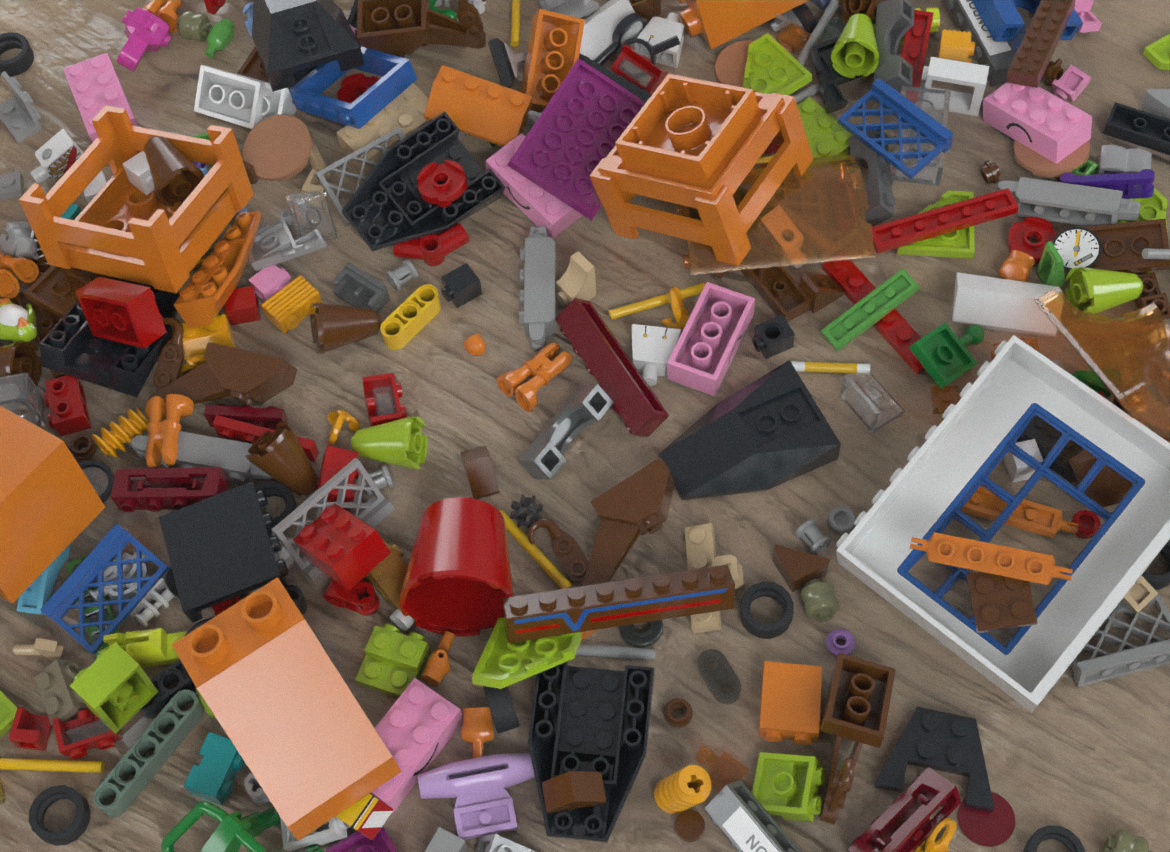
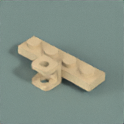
[685,523,745,634]

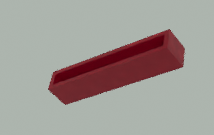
[556,298,669,437]

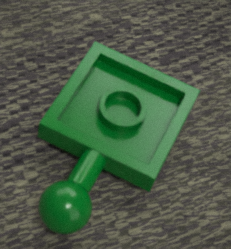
[909,322,984,390]

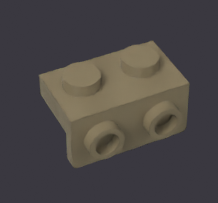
[34,659,91,726]

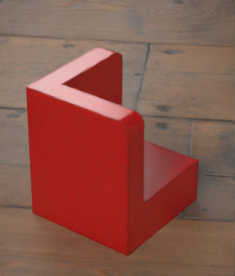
[225,286,261,325]
[8,707,53,751]

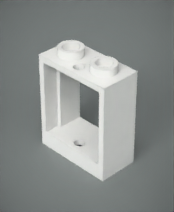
[918,57,989,116]

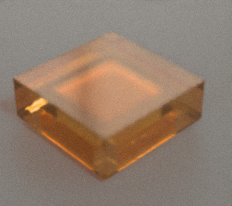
[776,23,810,53]

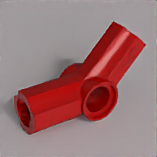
[393,223,470,266]

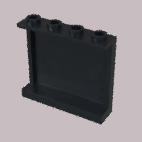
[159,481,289,623]

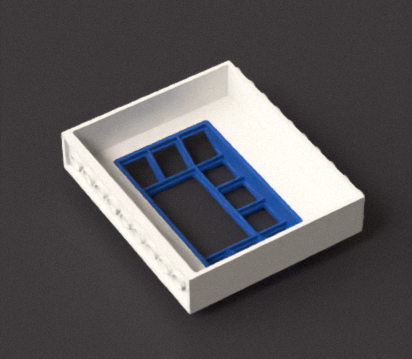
[836,335,1170,713]

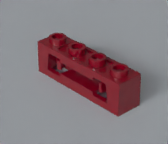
[110,467,229,512]
[847,767,962,852]

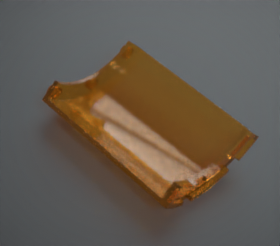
[677,154,875,275]
[1034,286,1170,437]

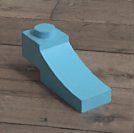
[16,544,71,615]

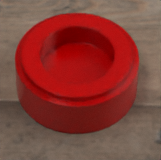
[1071,510,1100,539]

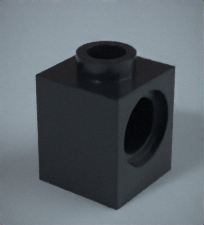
[752,315,795,359]

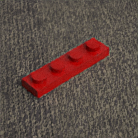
[899,10,934,102]
[212,415,319,462]

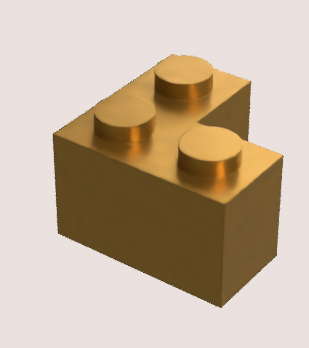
[363,540,408,609]

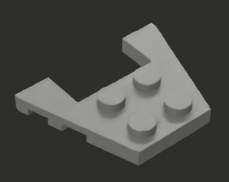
[249,197,327,271]

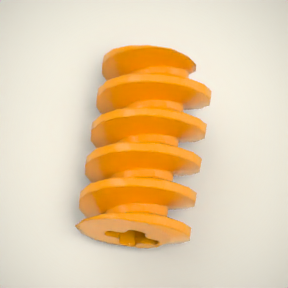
[91,406,149,459]
[654,765,711,814]

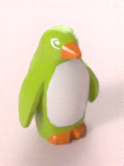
[0,298,37,342]

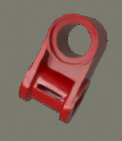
[323,579,380,616]

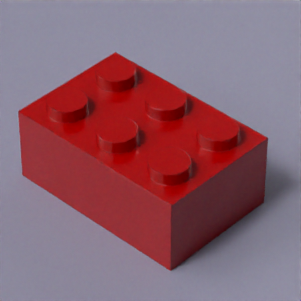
[75,277,167,348]
[293,503,391,590]

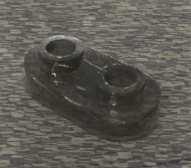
[698,649,741,704]

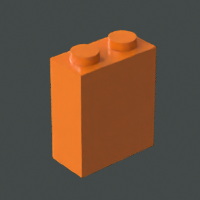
[758,661,822,745]

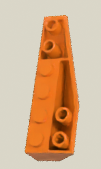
[174,211,261,329]

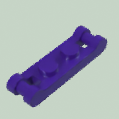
[1060,169,1155,199]

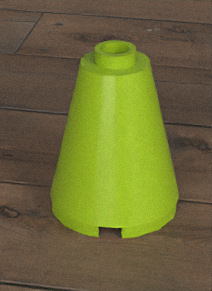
[831,14,879,78]
[1065,267,1143,319]
[351,416,428,470]

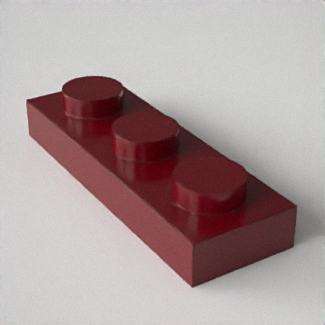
[204,404,288,430]

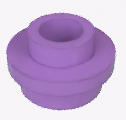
[826,629,855,656]

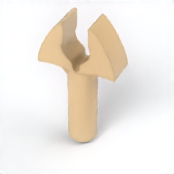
[13,638,64,661]

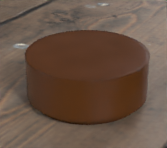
[675,810,705,842]

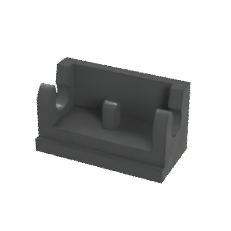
[333,262,390,314]

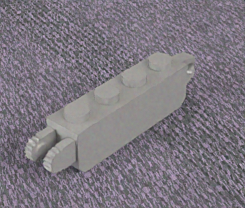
[997,177,1141,226]
[519,226,556,352]
[131,431,273,485]

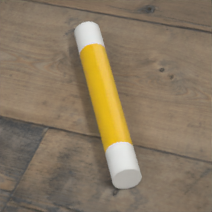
[791,361,871,374]

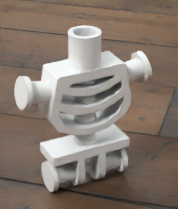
[88,552,177,627]

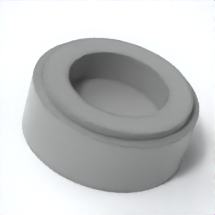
[828,507,856,535]

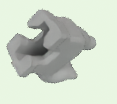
[0,221,39,260]

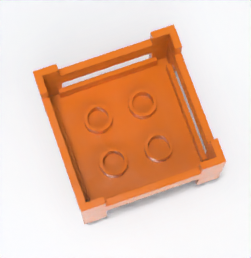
[589,73,814,266]
[19,105,254,293]

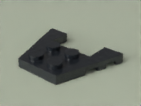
[810,36,875,114]
[875,707,994,812]

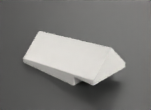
[580,0,641,61]
[194,65,297,129]
[952,272,1063,337]

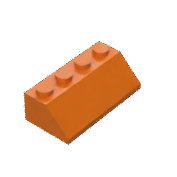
[521,9,585,113]
[424,65,533,147]

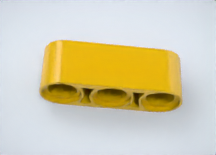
[380,284,441,351]

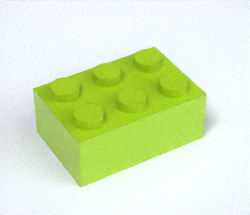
[70,642,158,734]

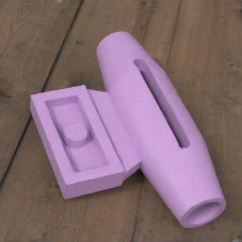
[417,753,535,840]

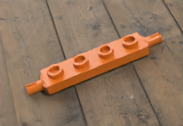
[961,487,1079,538]
[910,532,1073,585]

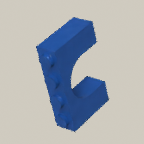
[972,0,1083,42]

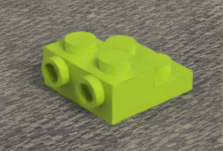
[355,624,430,698]
[752,752,826,822]

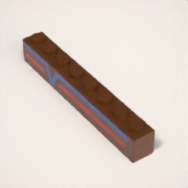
[502,565,735,643]

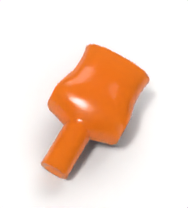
[998,250,1035,282]
[420,631,455,686]
[461,707,494,758]

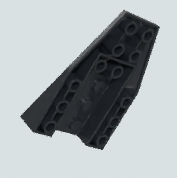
[252,0,364,92]
[342,111,505,251]
[39,277,180,398]
[658,360,841,500]
[528,661,655,843]

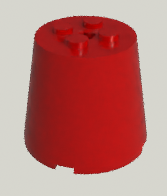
[399,497,514,637]

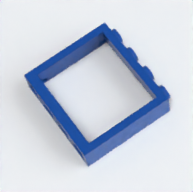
[289,46,417,129]

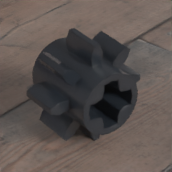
[509,494,543,528]

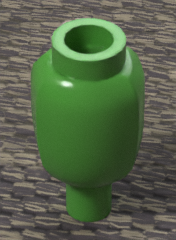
[205,18,234,58]

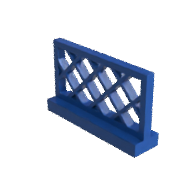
[838,78,953,179]
[40,524,170,655]

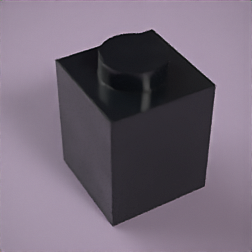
[441,263,482,308]

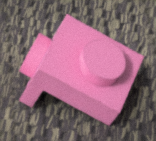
[1074,0,1102,33]
[1052,64,1091,103]

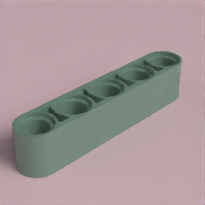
[93,690,204,817]

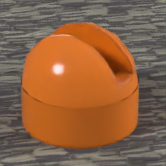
[463,333,486,356]

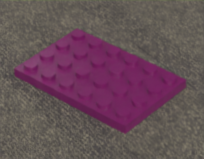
[507,58,646,221]

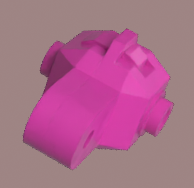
[116,8,172,72]

